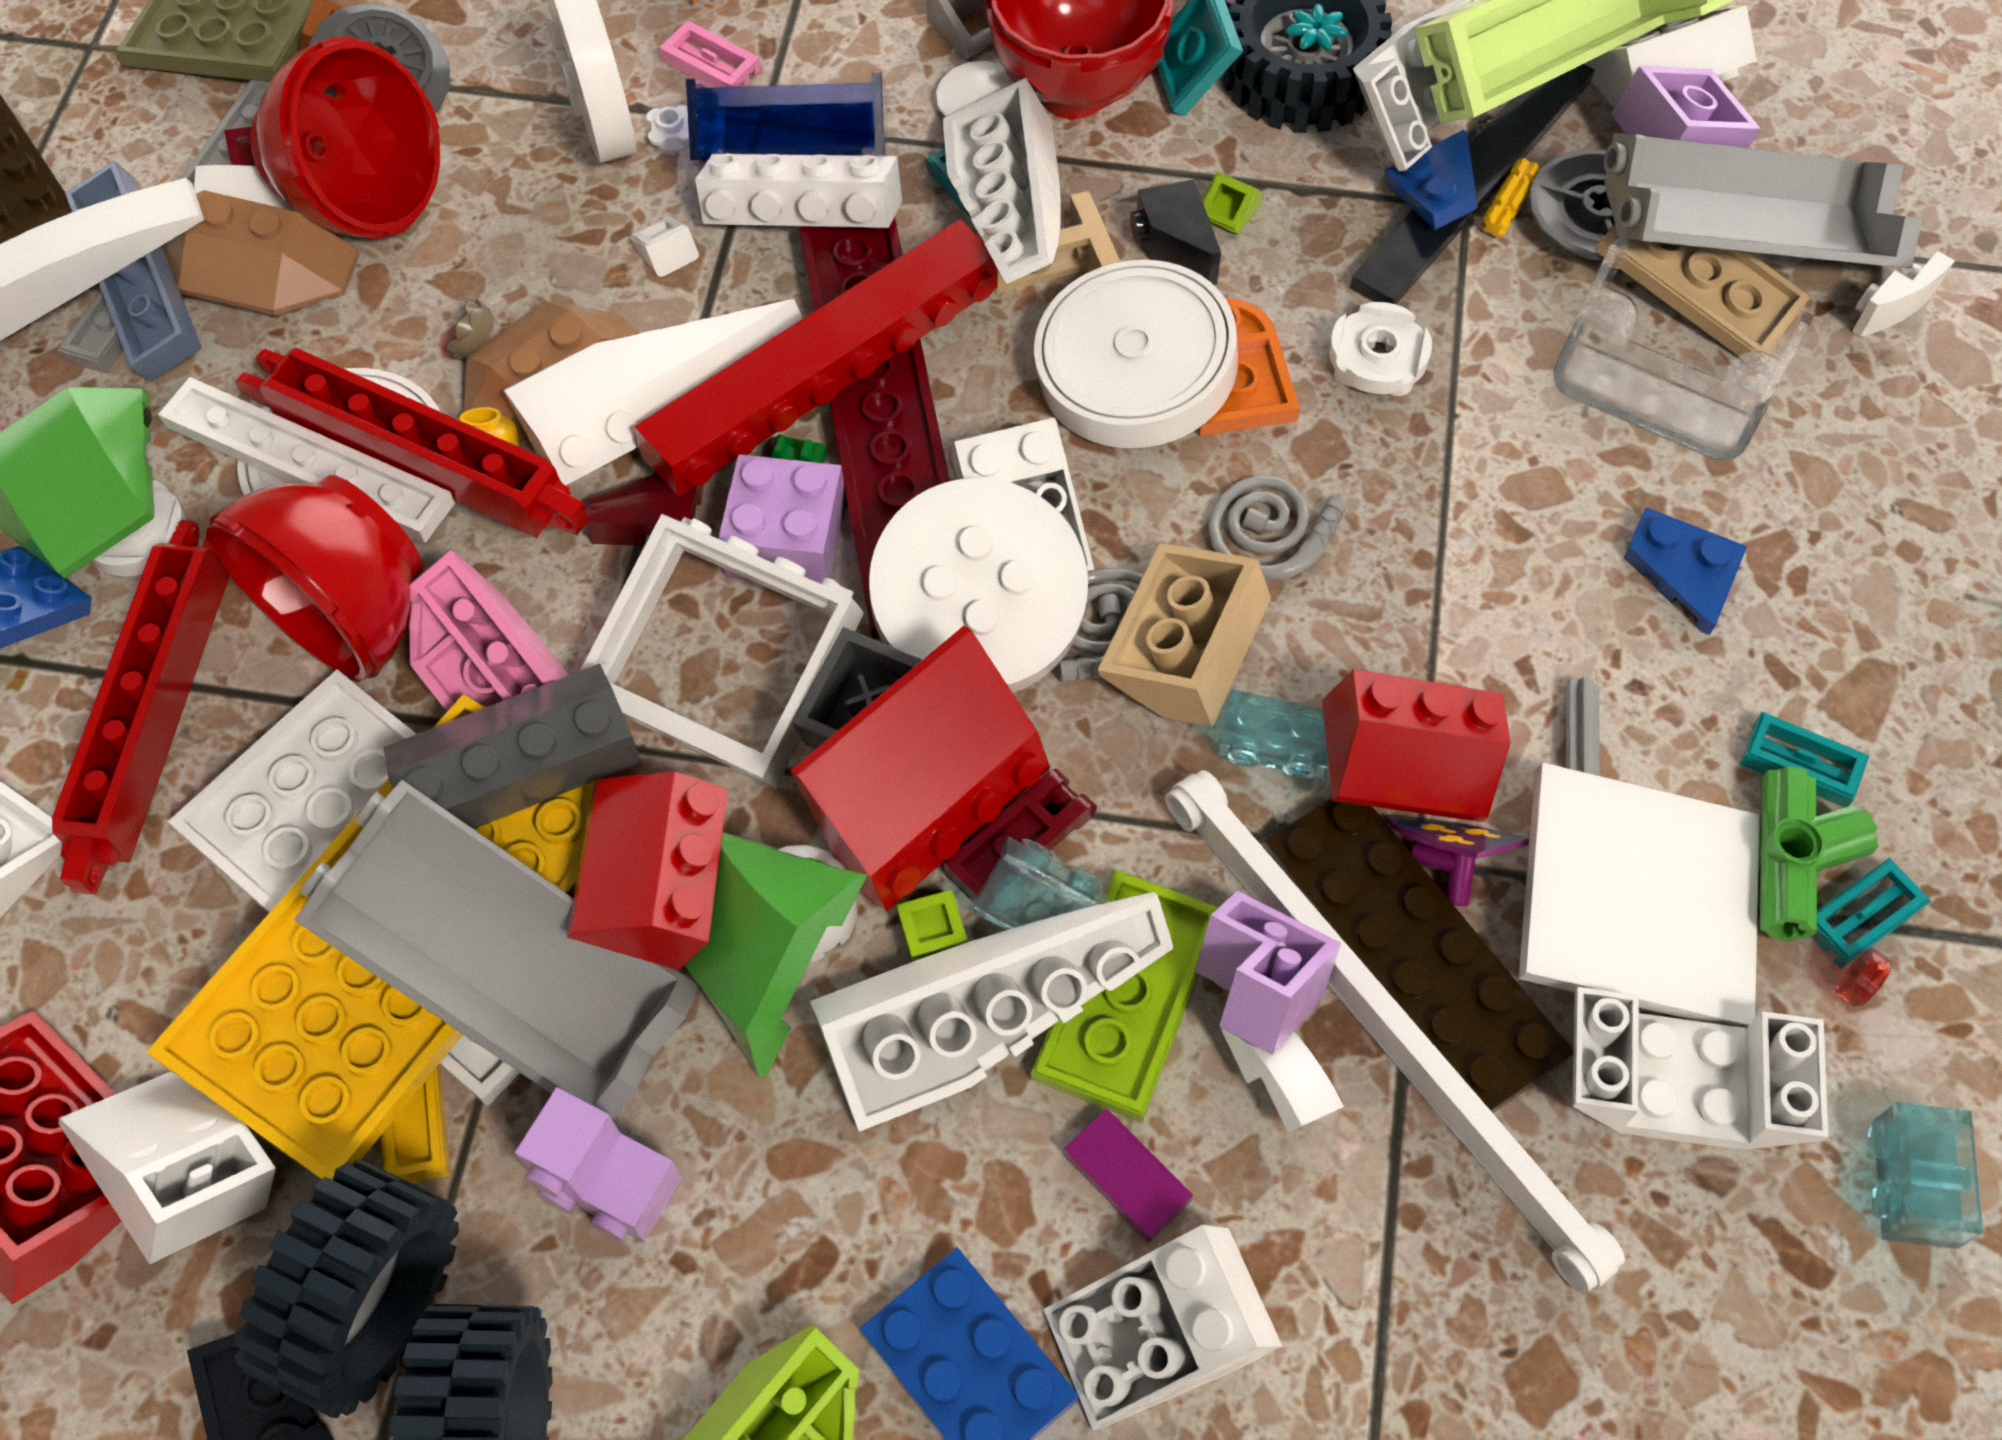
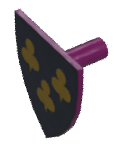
[1384,815,1530,906]

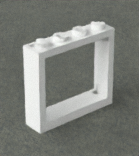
[580,514,864,789]

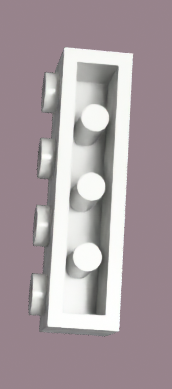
[695,154,902,228]

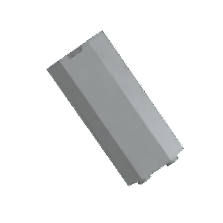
[1604,133,1923,269]
[294,780,700,1119]

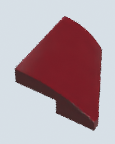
[585,473,704,546]

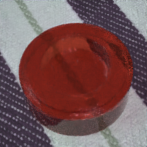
[1836,947,1892,1007]

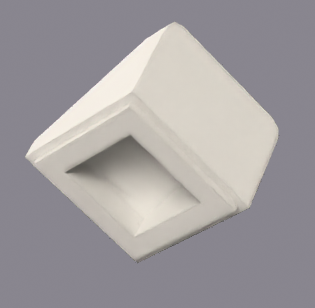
[629,216,699,277]

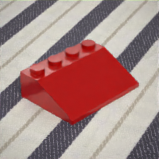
[791,626,1051,912]
[0,1010,122,1305]

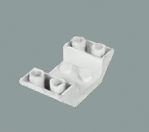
[1353,0,1476,171]
[1573,987,1828,1150]

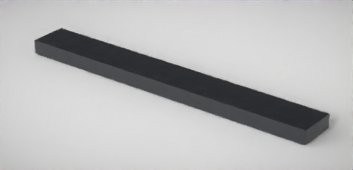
[1350,64,1595,305]

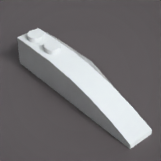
[943,78,1061,284]
[0,178,204,341]
[503,299,803,485]
[810,892,1174,1132]

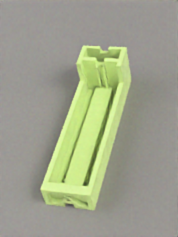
[1414,0,1733,123]

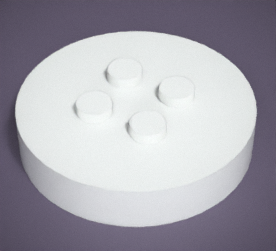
[547,0,637,163]
[1034,260,1238,448]
[869,478,1088,693]

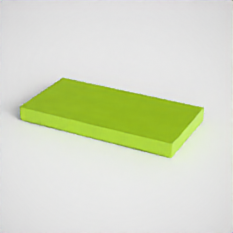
[1031,869,1219,1123]

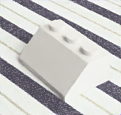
[1584,5,1757,106]

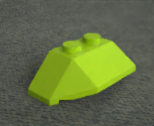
[683,1325,860,1440]

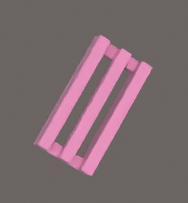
[659,20,761,98]

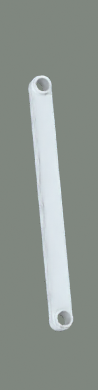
[1165,770,1625,1294]

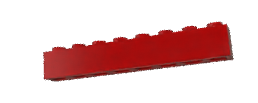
[634,219,998,497]

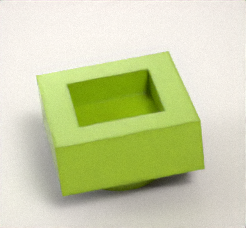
[897,890,968,962]

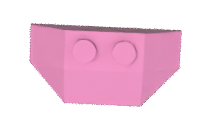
[409,550,568,712]

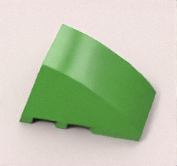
[0,387,154,579]
[684,832,868,1078]

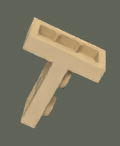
[994,190,1121,294]

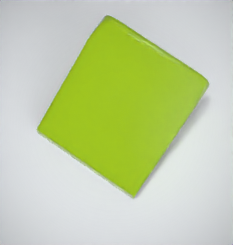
[1202,171,1264,235]

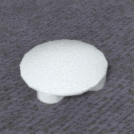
[936,61,1014,117]

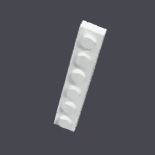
[158,377,455,543]

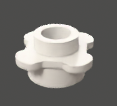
[646,105,695,151]

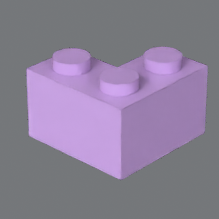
[1195,891,1341,1055]
[515,1087,682,1243]

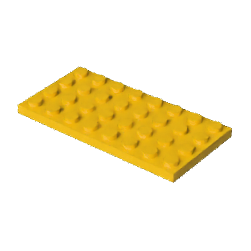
[146,694,597,1180]

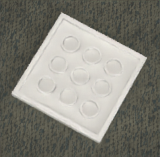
[1519,762,1760,1028]

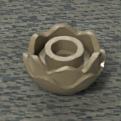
[447,298,495,359]

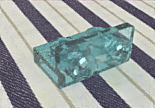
[1216,689,1329,779]
[972,837,1108,930]

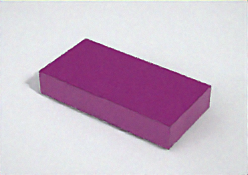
[1063,1108,1193,1243]

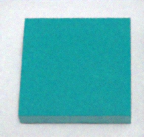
[1157,0,1243,116]

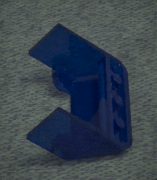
[685,73,888,165]

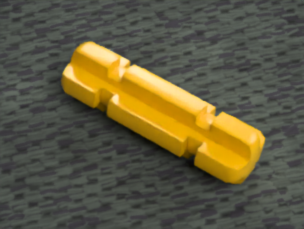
[1481,158,1540,237]

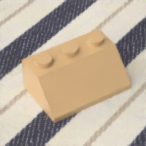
[1097,543,1271,728]

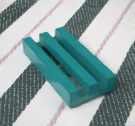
[1739,711,1870,808]
[1816,857,1932,970]

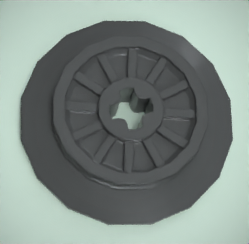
[309,3,450,113]
[1529,148,1615,261]

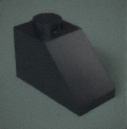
[1130,179,1221,285]

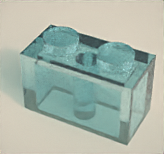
[1867,1102,1983,1249]

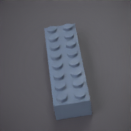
[65,160,202,382]

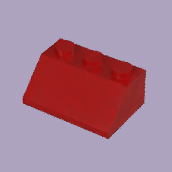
[1322,669,1511,822]
[567,771,728,971]

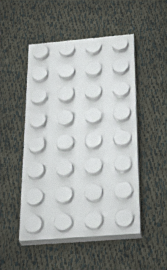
[167,669,520,1107]

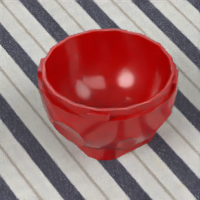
[985,0,1175,120]

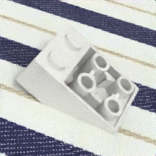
[948,417,1094,572]
[58,1072,276,1264]
[1043,1225,1283,1431]

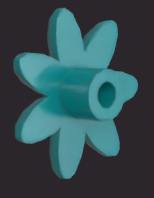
[1286,4,1347,51]

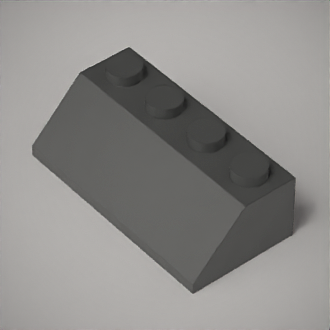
[383,663,641,829]

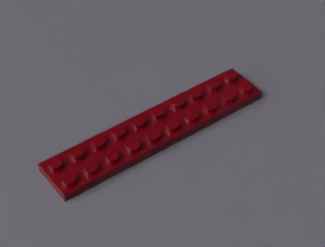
[799,217,950,639]

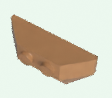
[162,190,360,316]
[463,301,640,444]

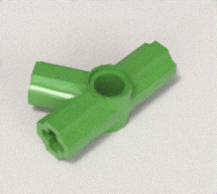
[1758,766,1879,942]

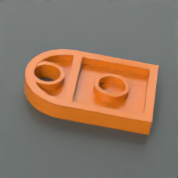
[1198,298,1300,436]

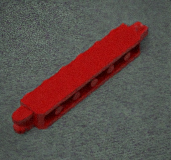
[235,347,589,538]
[52,520,230,895]

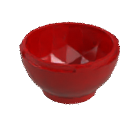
[250,36,440,238]
[206,474,424,683]

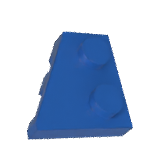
[1384,130,1478,230]
[1624,507,1747,635]

